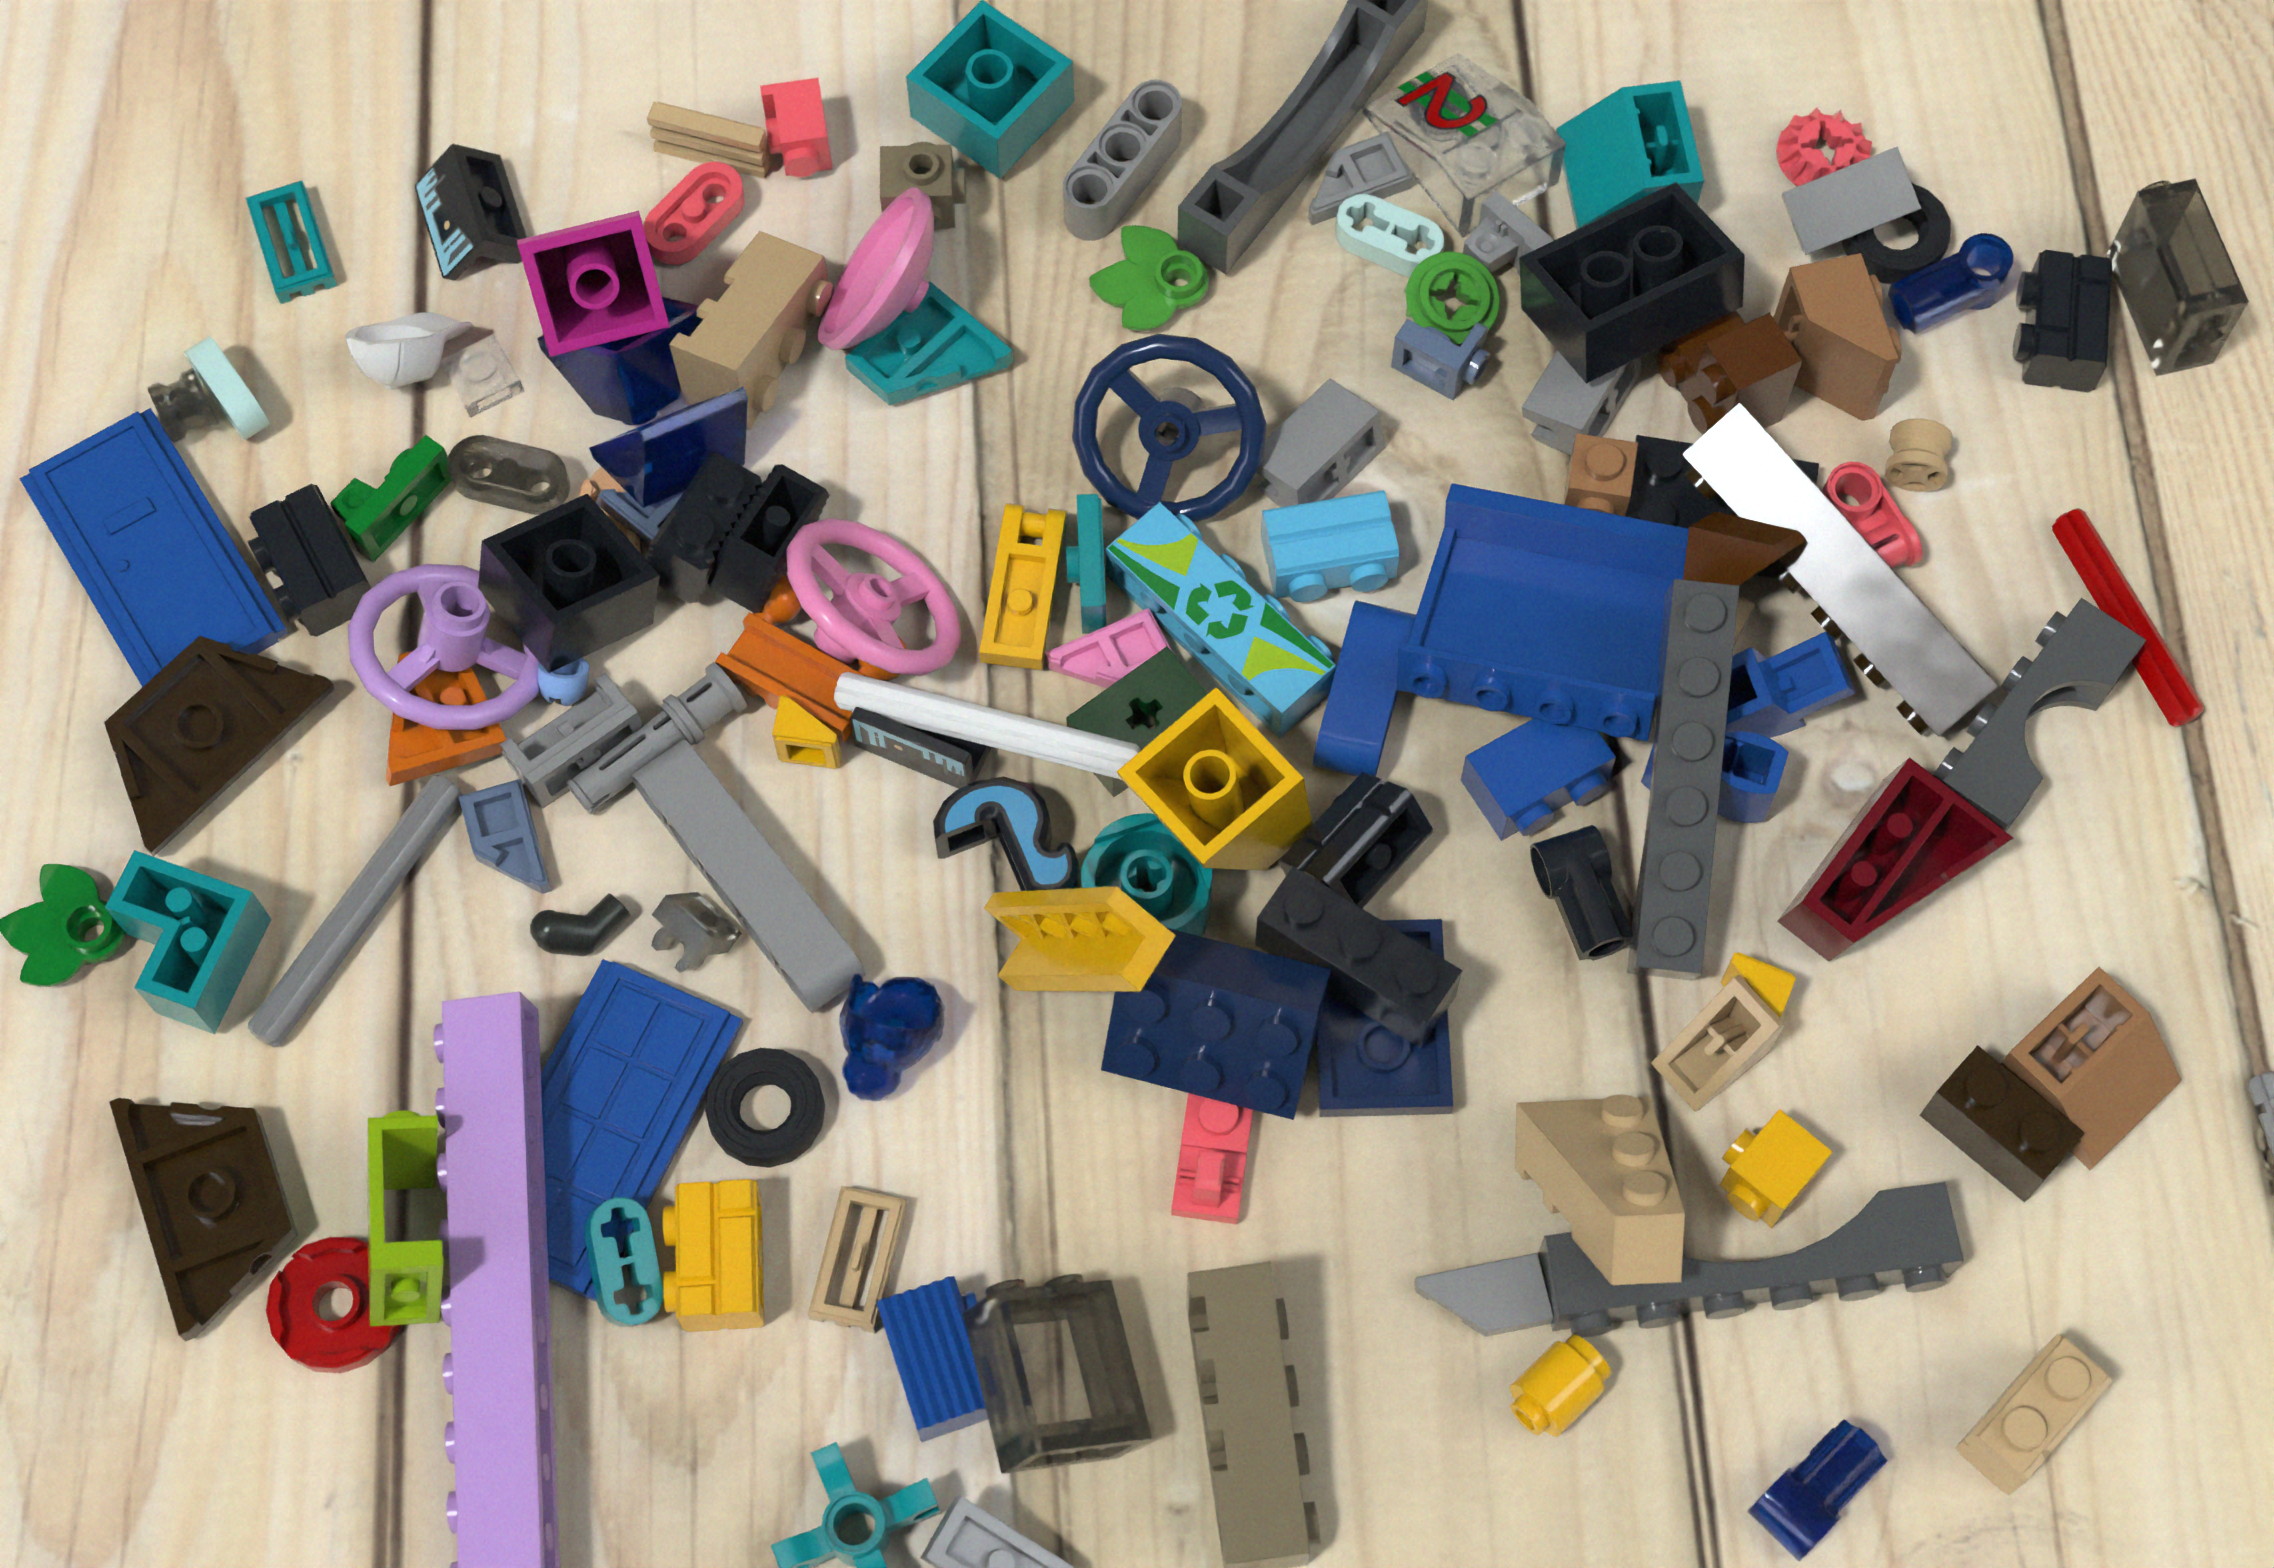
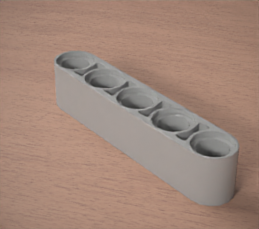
[631,739,866,1013]

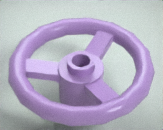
[348,564,539,730]

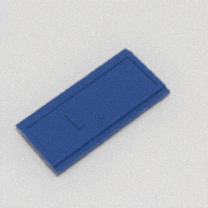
[20,408,288,687]
[541,959,743,1303]

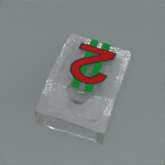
[1363,53,1566,238]

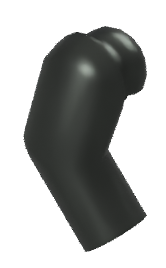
[530,893,631,956]

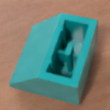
[1556,80,1704,230]

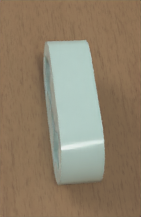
[1335,194,1444,277]
[184,336,270,441]

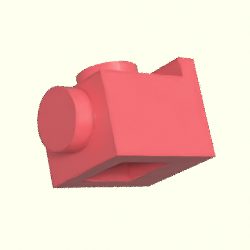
[760,78,832,177]

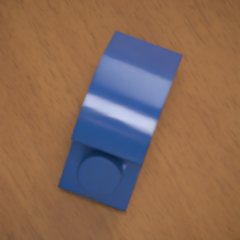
[1725,631,1856,738]

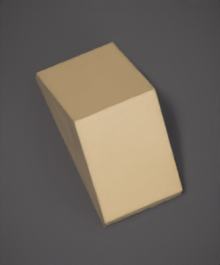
[1651,975,1785,1112]

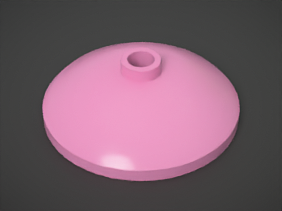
[818,187,934,350]

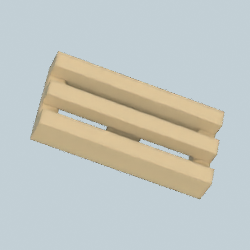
[647,102,771,179]
[808,1186,908,1334]

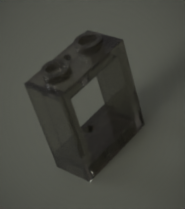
[2106,178,2249,376]
[963,1274,1152,1474]

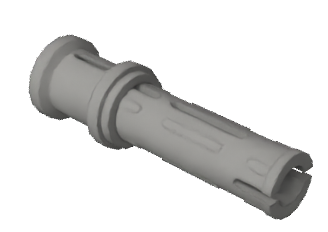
[566,662,747,815]

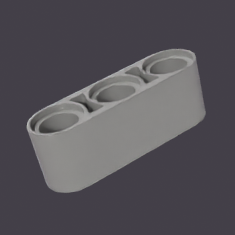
[1063,80,1182,241]

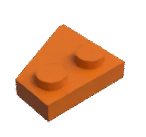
[385,651,506,786]

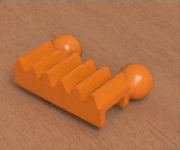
[715,575,907,744]

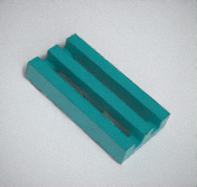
[245,180,338,304]

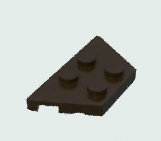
[104,636,334,857]
[109,1098,298,1341]

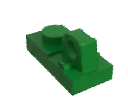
[330,435,456,563]

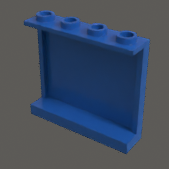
[1397,483,1689,741]

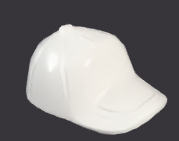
[345,312,473,390]

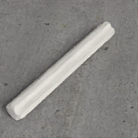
[834,672,1141,780]

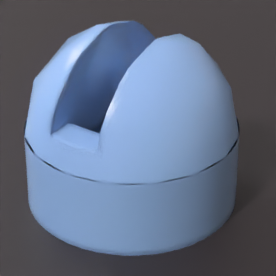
[537,658,589,706]

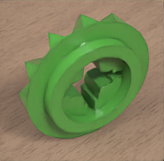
[1403,252,1500,344]

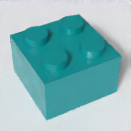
[906,0,1074,179]

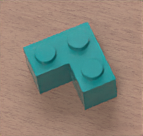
[105,850,272,1034]

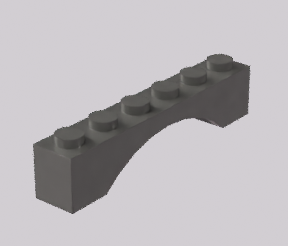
[1177,0,1428,275]
[1627,579,1739,981]
[1538,1182,1964,1338]

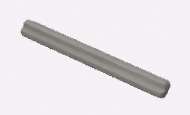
[248,775,463,1047]

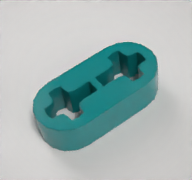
[584,1197,663,1327]

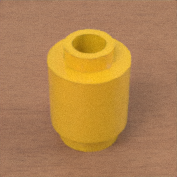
[1509,1334,1611,1437]

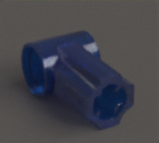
[1888,233,2013,334]
[1747,1419,1888,1562]

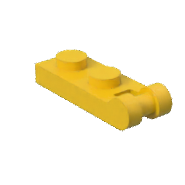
[979,503,1068,670]

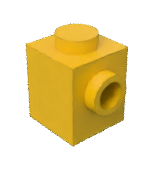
[1720,1109,1833,1228]

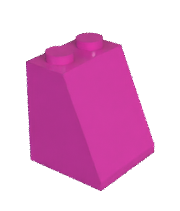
[517,211,670,357]

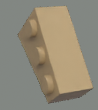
[1515,1094,1685,1285]

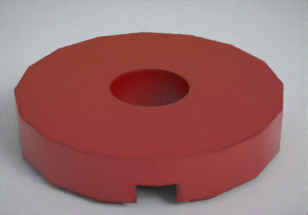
[266,1237,402,1374]

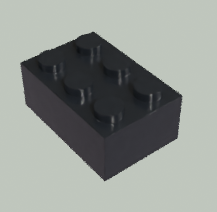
[1519,182,1745,384]

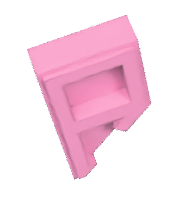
[1044,608,1172,688]

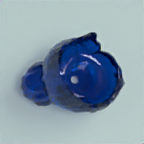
[839,973,945,1101]

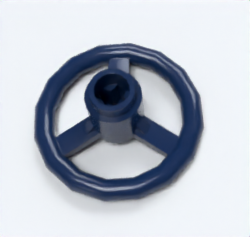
[1072,334,1267,523]

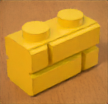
[663,1179,764,1332]

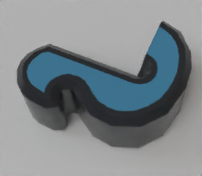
[933,776,1080,891]

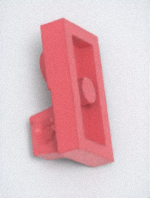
[1171,1093,1253,1224]

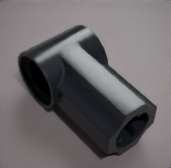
[1530,825,1634,961]

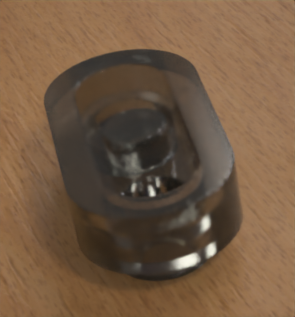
[447,435,570,515]

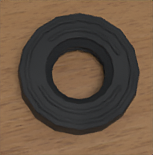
[1842,183,1950,285]
[705,1048,826,1168]

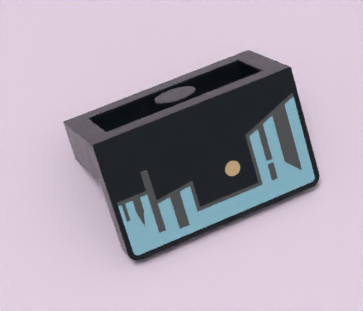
[415,143,527,281]
[849,707,992,789]

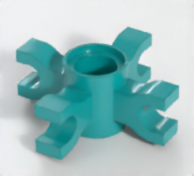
[771,1442,940,1568]

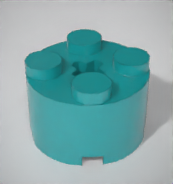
[1081,813,1212,936]

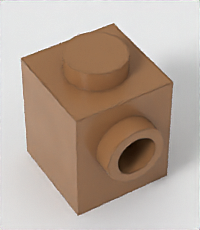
[1563,433,1638,516]

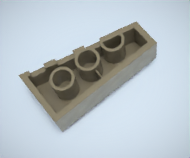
[1186,1262,1320,1568]

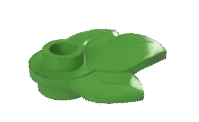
[1089,225,1208,331]

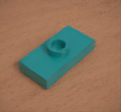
[1066,494,1107,634]

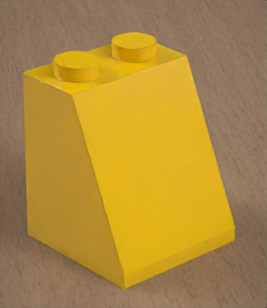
[1117,687,1312,870]

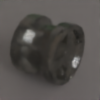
[147,368,219,443]

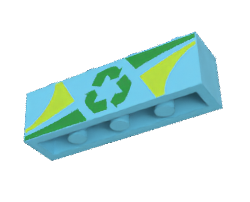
[1106,502,1336,739]

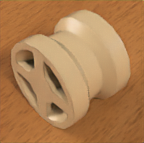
[1885,418,1953,492]

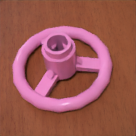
[786,518,961,676]

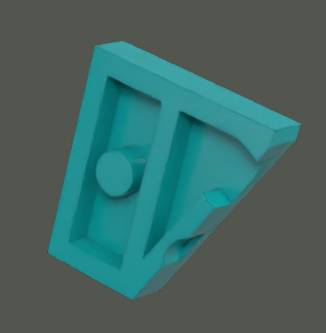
[845,281,1014,406]

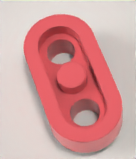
[643,162,745,265]

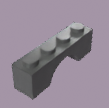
[1933,597,2146,832]

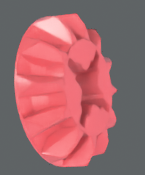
[1776,107,1872,186]

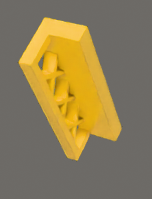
[984,886,1176,992]

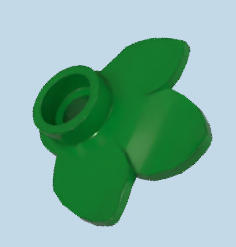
[0,864,126,987]

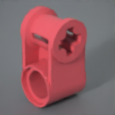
[1822,461,1923,568]

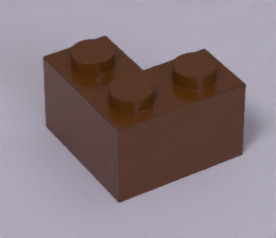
[1656,310,1802,434]

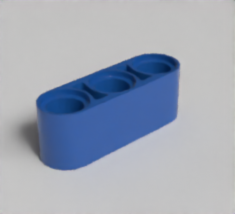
[1312,600,1416,777]

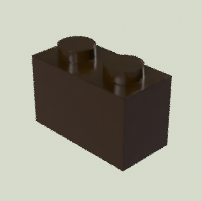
[1919,1045,2085,1203]

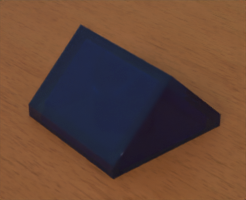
[589,387,748,508]

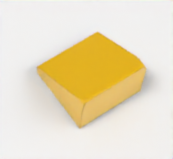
[772,695,842,769]
[1721,952,1796,1018]

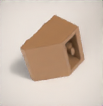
[1773,253,1901,421]
[2001,967,2182,1170]

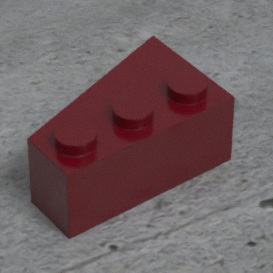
[1777,757,2013,962]

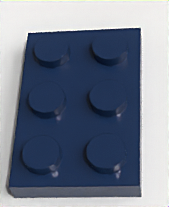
[1316,919,1454,1117]

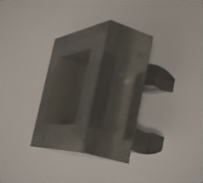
[651,892,742,973]

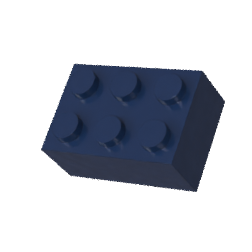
[1101,928,1331,1120]

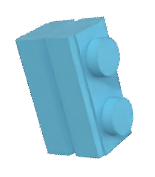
[1261,490,1400,602]

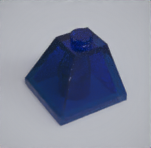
[537,297,703,426]

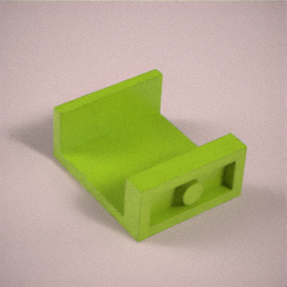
[366,1110,443,1326]

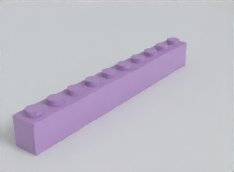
[434,991,560,1568]

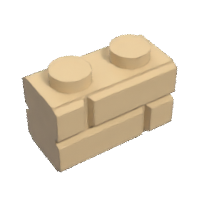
[1955,1334,2113,1495]

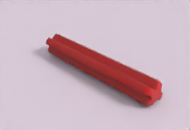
[2052,508,2204,727]

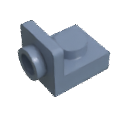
[1391,319,1491,400]

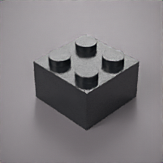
[478,493,660,673]

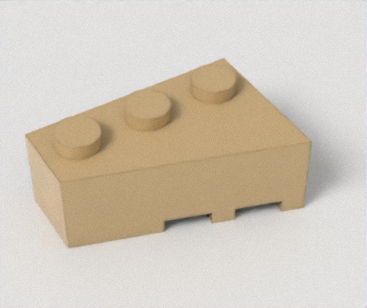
[669,231,833,431]

